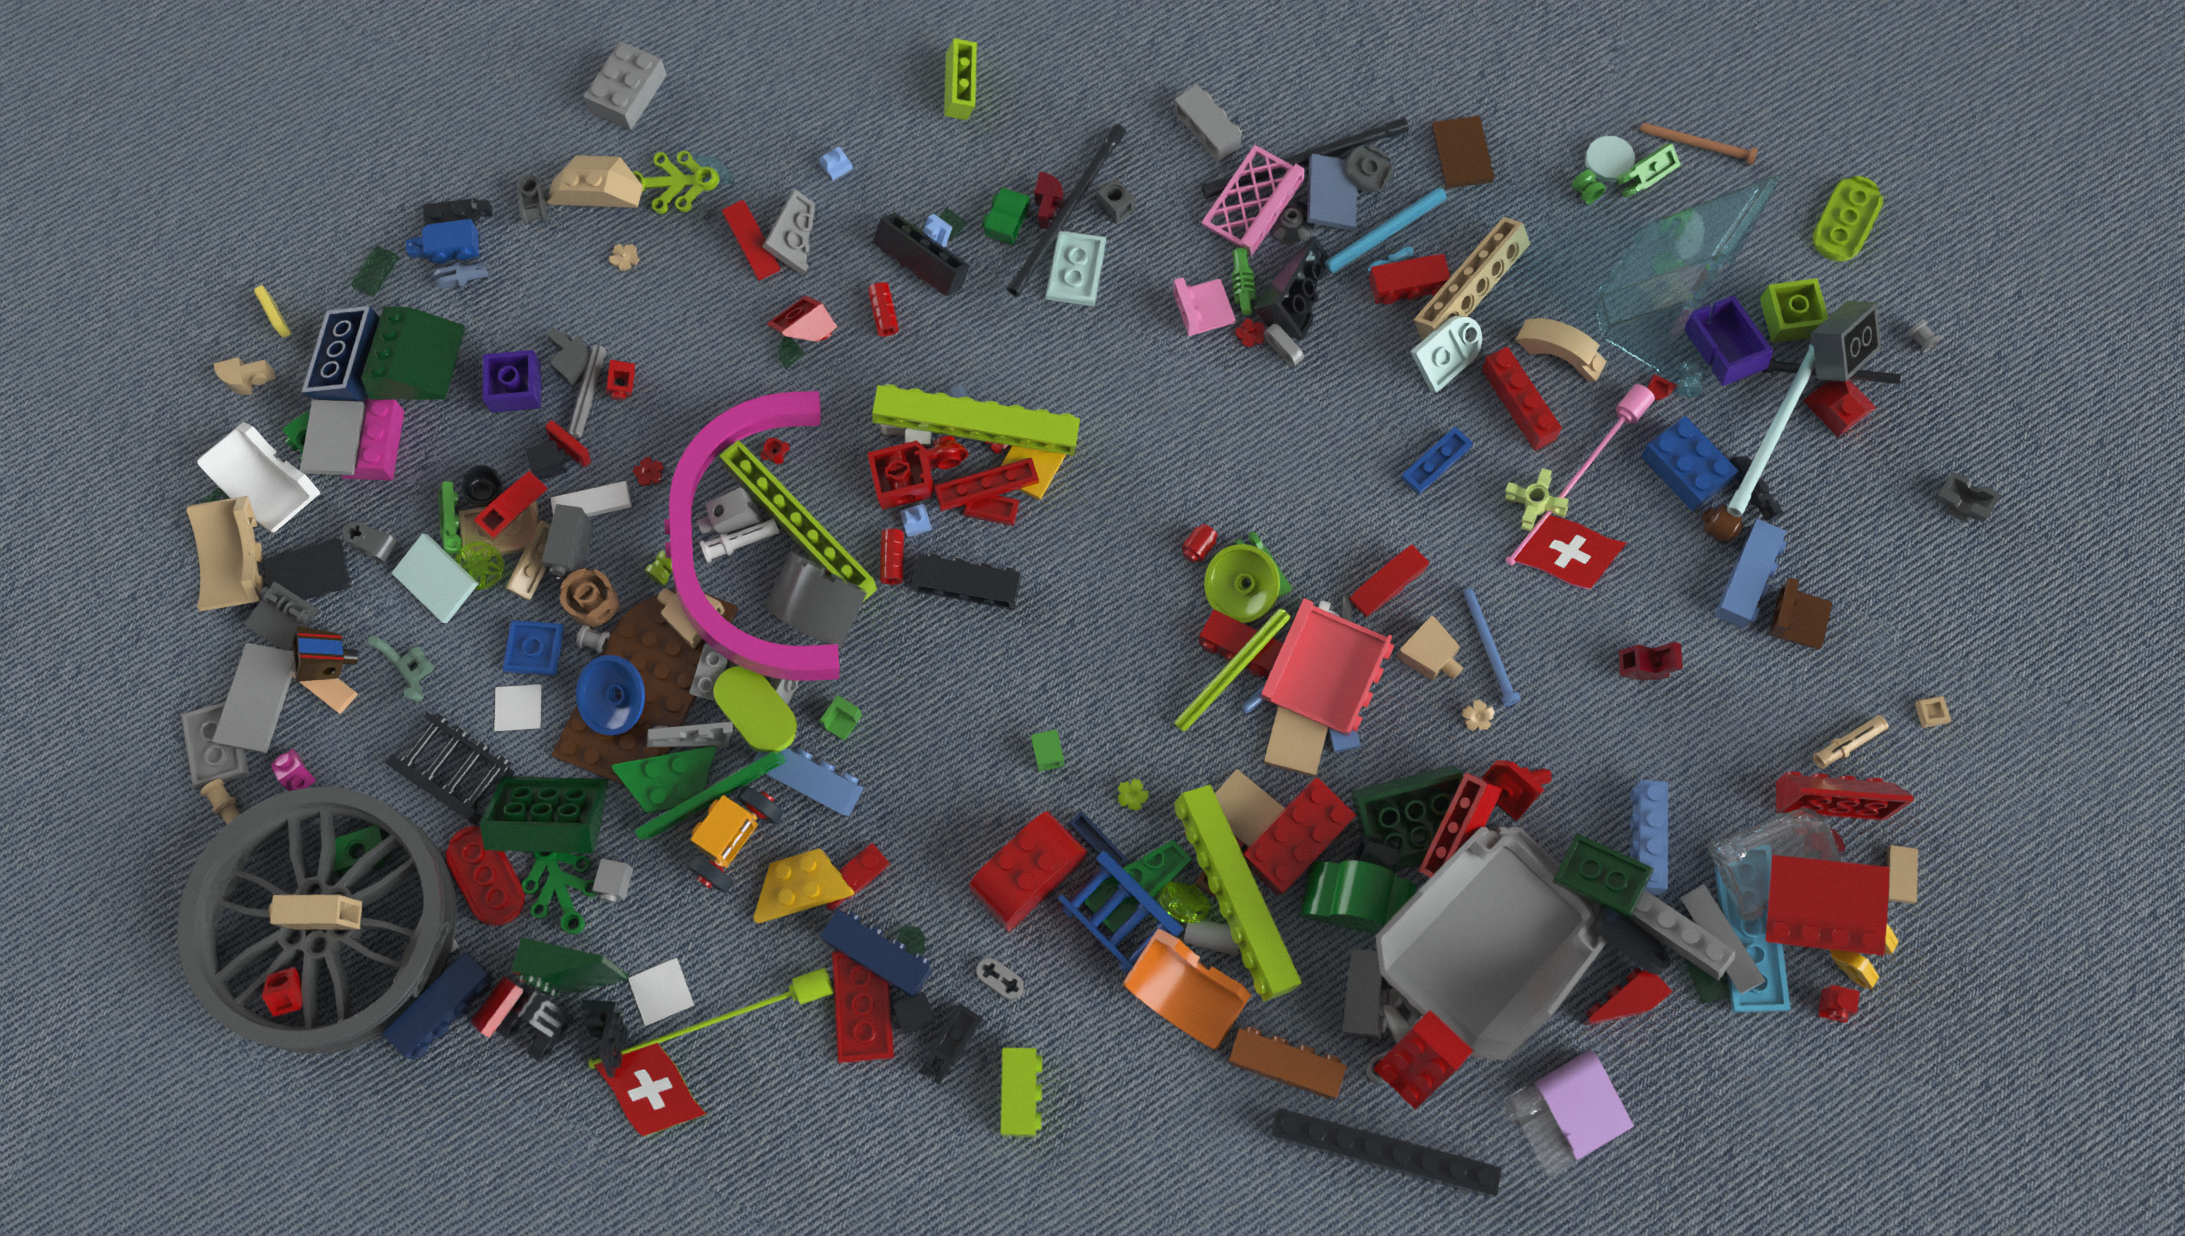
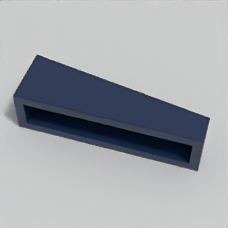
[1067,811,1128,866]

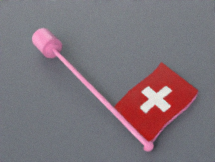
[1506,384,1655,589]

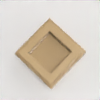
[1914,696,1951,728]

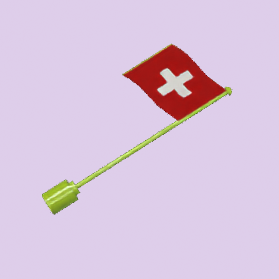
[588,967,833,1137]

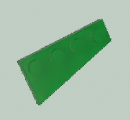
[1083,840,1192,934]

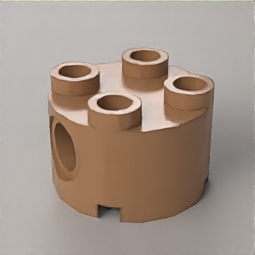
[560,569,620,629]

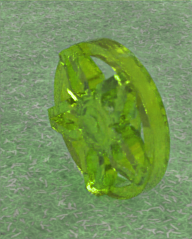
[454,541,504,590]
[1160,881,1211,923]

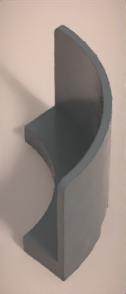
[765,549,867,649]

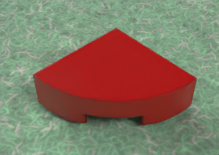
[1647,374,1677,401]

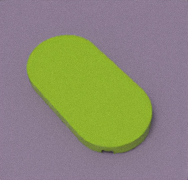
[1812,176,1883,262]
[713,666,797,754]

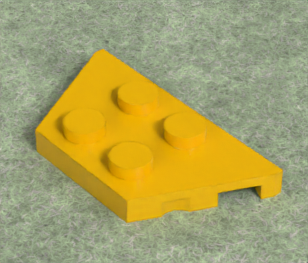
[754,848,854,924]

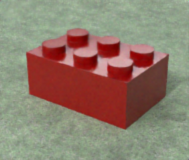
[1373,1010,1473,1110]

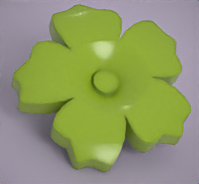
[1117,778,1150,811]

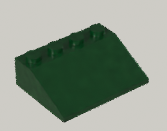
[362,307,465,400]
[1351,765,1463,871]
[480,776,608,854]
[511,937,629,997]

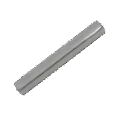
[567,345,606,438]

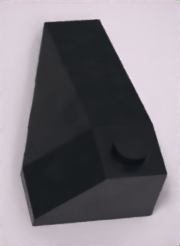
[1254,236,1328,340]

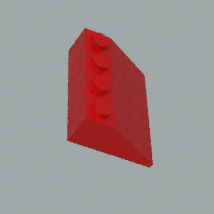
[1776,772,1914,821]
[1765,854,1890,956]

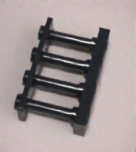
[385,712,515,825]

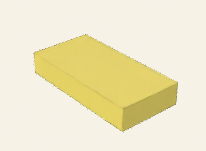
[254,285,291,338]

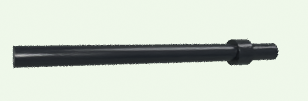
[1762,358,1901,384]

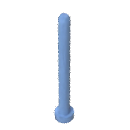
[1464,588,1521,706]

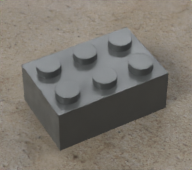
[1811,301,1881,381]

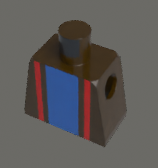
[292,626,358,682]

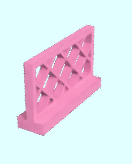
[1201,145,1305,257]

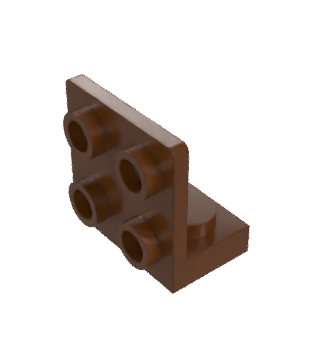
[1768,578,1832,650]

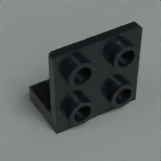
[580,1000,628,1077]

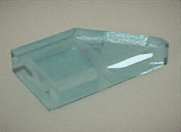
[689,154,735,184]

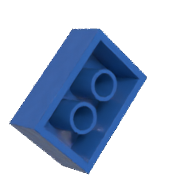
[1641,415,1739,512]

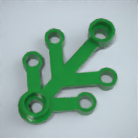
[522,851,598,935]

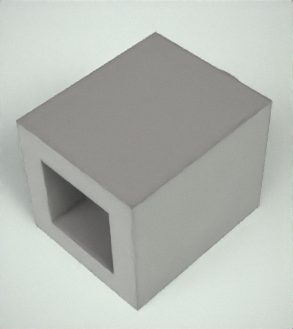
[592,858,633,903]

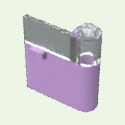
[1501,1050,1634,1177]

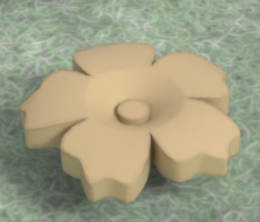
[609,244,639,271]
[1462,699,1495,731]

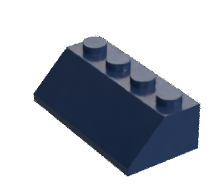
[301,306,380,402]

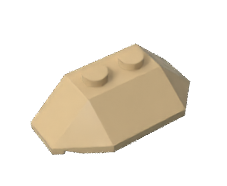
[547,155,643,208]

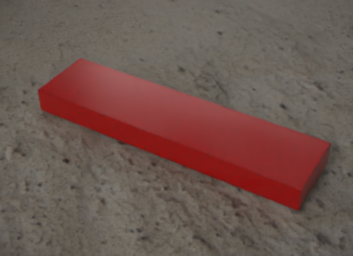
[934,457,1039,512]

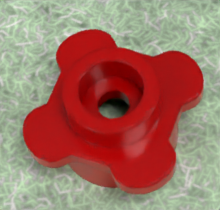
[760,437,790,465]

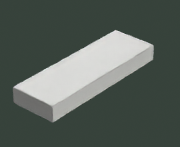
[550,481,632,517]

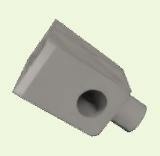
[697,487,763,535]

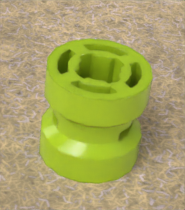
[644,551,673,587]

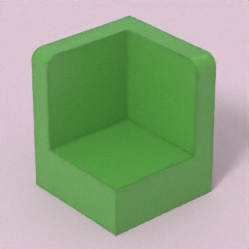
[820,695,862,741]
[1031,730,1065,772]

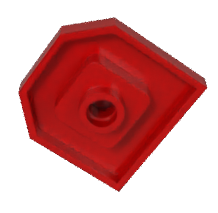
[1482,760,1552,821]

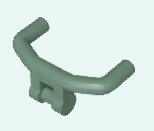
[368,636,435,702]

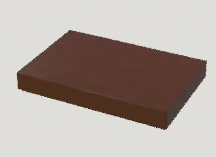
[1431,115,1495,189]

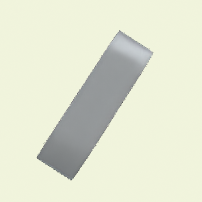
[1264,324,1304,367]
[977,958,1024,1000]

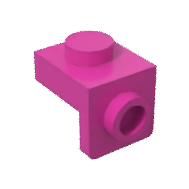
[270,748,316,791]

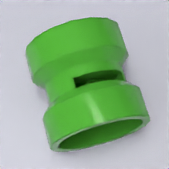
[1571,169,1606,204]

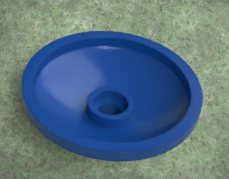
[576,655,645,735]

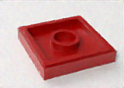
[470,976,523,1038]

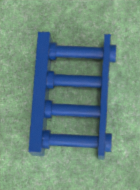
[1058,851,1185,975]

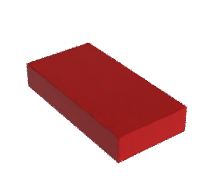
[545,420,591,467]
[964,495,1020,526]

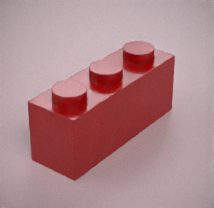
[1369,253,1451,304]
[1199,609,1284,678]

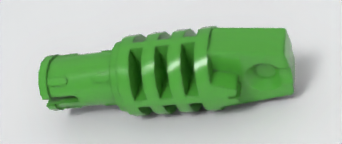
[1232,248,1257,316]

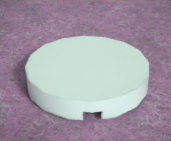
[1585,136,1635,182]

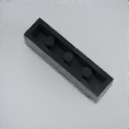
[872,212,970,296]
[912,553,1022,610]

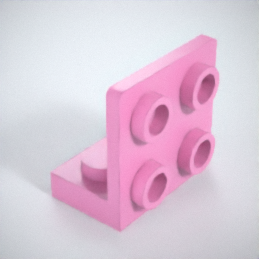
[1173,277,1235,336]

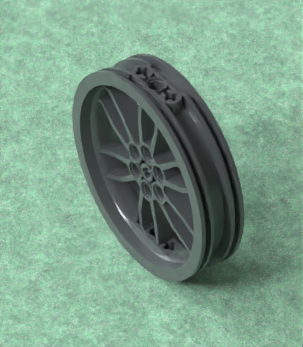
[177,787,457,1054]

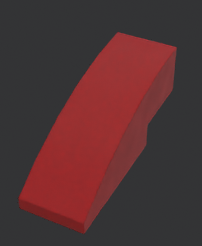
[722,199,781,281]
[1349,544,1430,618]

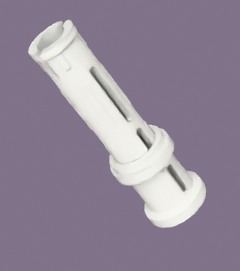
[700,518,779,563]

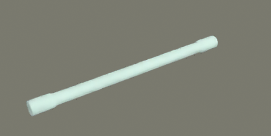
[1727,343,1815,517]

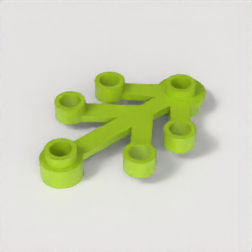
[632,151,719,214]

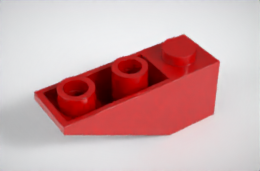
[473,471,548,542]
[1583,967,1673,1026]

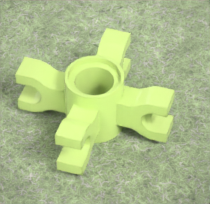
[1505,468,1569,531]

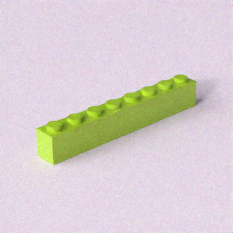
[872,384,1080,456]
[719,440,877,602]
[1174,784,1302,1002]

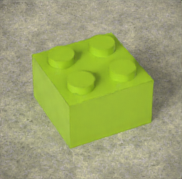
[1760,278,1829,343]

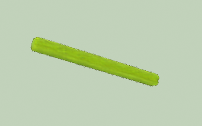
[1175,608,1290,731]

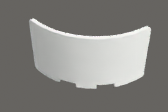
[197,422,320,533]

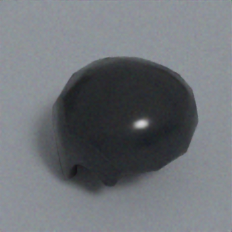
[462,465,502,506]

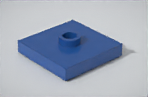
[502,620,565,676]

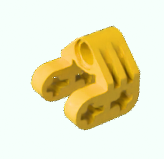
[1829,925,1899,989]

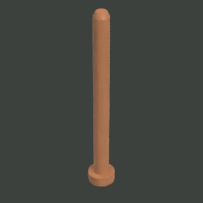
[1640,123,1758,165]

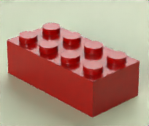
[1242,777,1356,895]

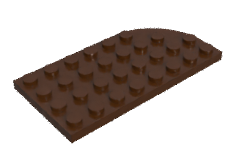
[551,590,738,786]

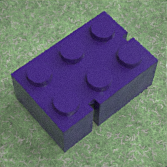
[1684,295,1773,386]

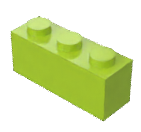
[944,38,977,120]
[1001,1048,1042,1137]

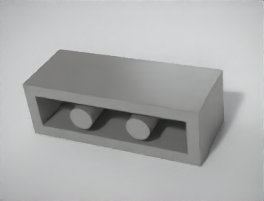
[1174,84,1242,162]

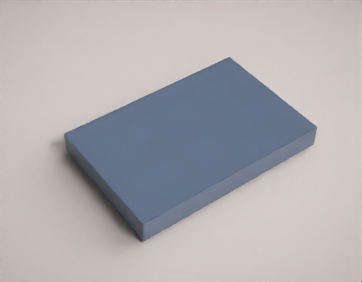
[1307,154,1357,231]

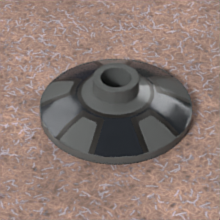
[1269,199,1315,244]

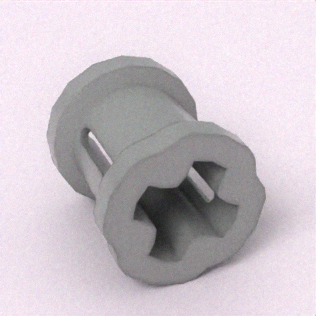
[1906,319,1942,353]
[576,624,611,654]

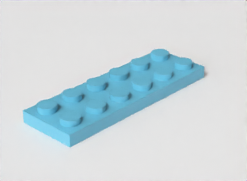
[1713,845,1791,1012]

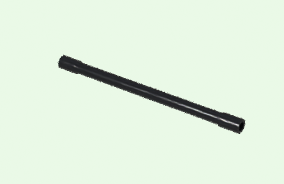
[1201,118,1409,199]
[1007,124,1126,297]

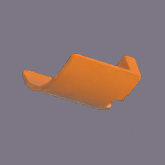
[1123,928,1251,1050]

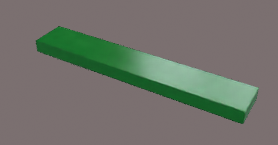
[634,751,786,840]

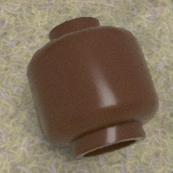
[1702,504,1744,542]

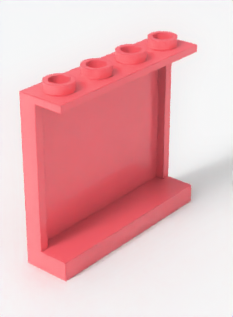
[1261,598,1395,737]

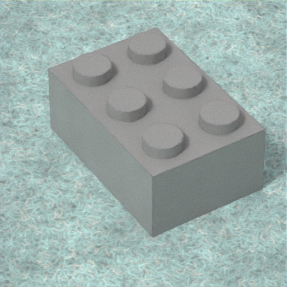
[583,41,667,130]

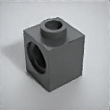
[1097,178,1135,224]

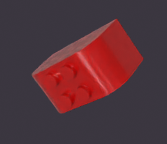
[969,811,1087,933]

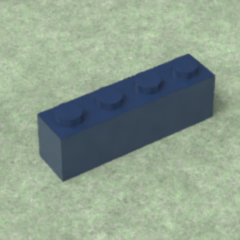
[819,909,932,998]
[382,952,495,1060]

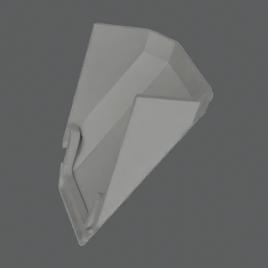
[1376,827,1605,1060]

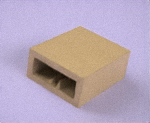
[269,895,362,929]

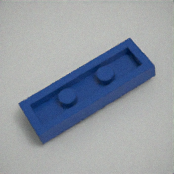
[1401,427,1473,495]

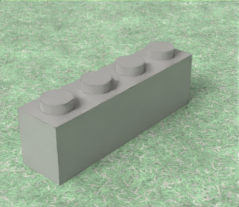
[1631,890,1735,981]

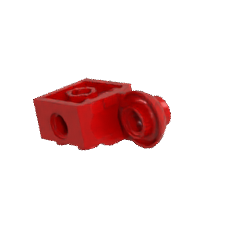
[867,436,969,510]

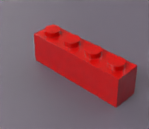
[1481,346,1562,451]
[1419,773,1503,878]

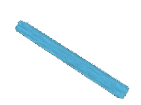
[1325,188,1447,273]

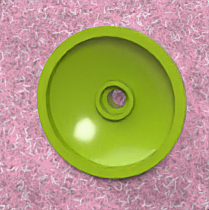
[1204,544,1280,623]

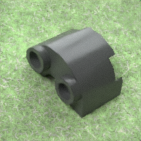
[1938,472,2001,523]

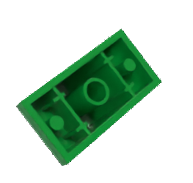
[1299,861,1418,935]

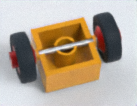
[687,786,784,894]

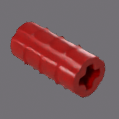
[868,282,899,337]
[879,529,905,585]

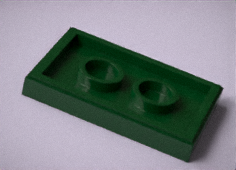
[1553,833,1654,919]

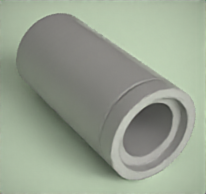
[1183,916,1239,956]

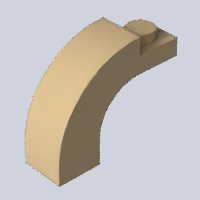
[1516,318,1607,382]

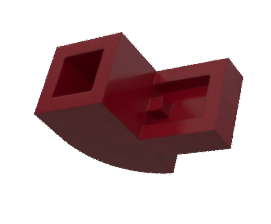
[1619,642,1683,680]

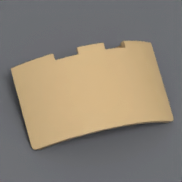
[186,496,264,611]

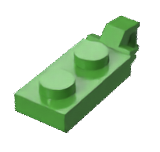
[438,481,461,554]

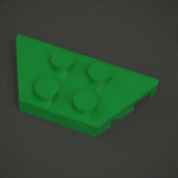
[611,746,716,814]

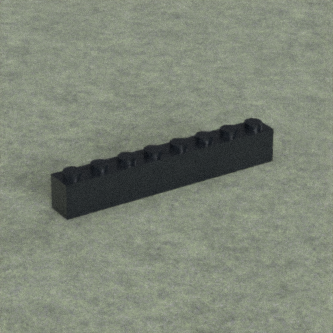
[1270,1108,1503,1198]

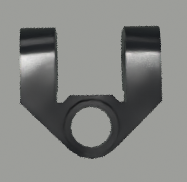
[495,983,573,1062]

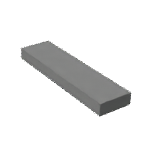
[1680,884,1765,995]

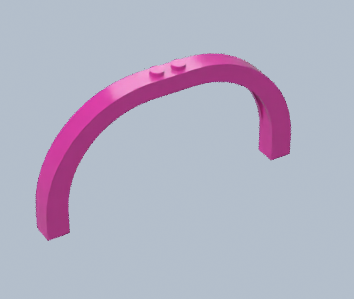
[664,391,840,681]

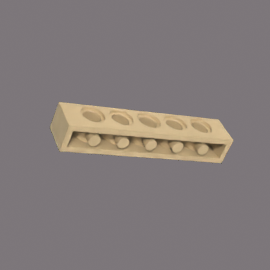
[1414,217,1530,340]

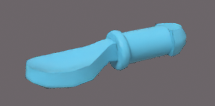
[1367,246,1414,274]

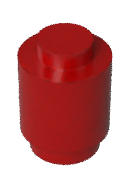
[1181,524,1218,563]

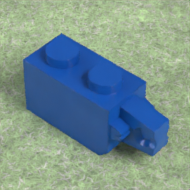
[406,219,479,264]

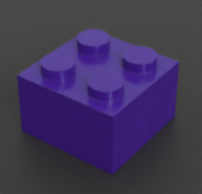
[483,350,541,413]

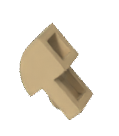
[214,357,276,395]

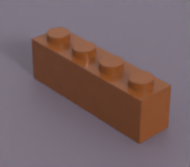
[1228,1027,1347,1101]

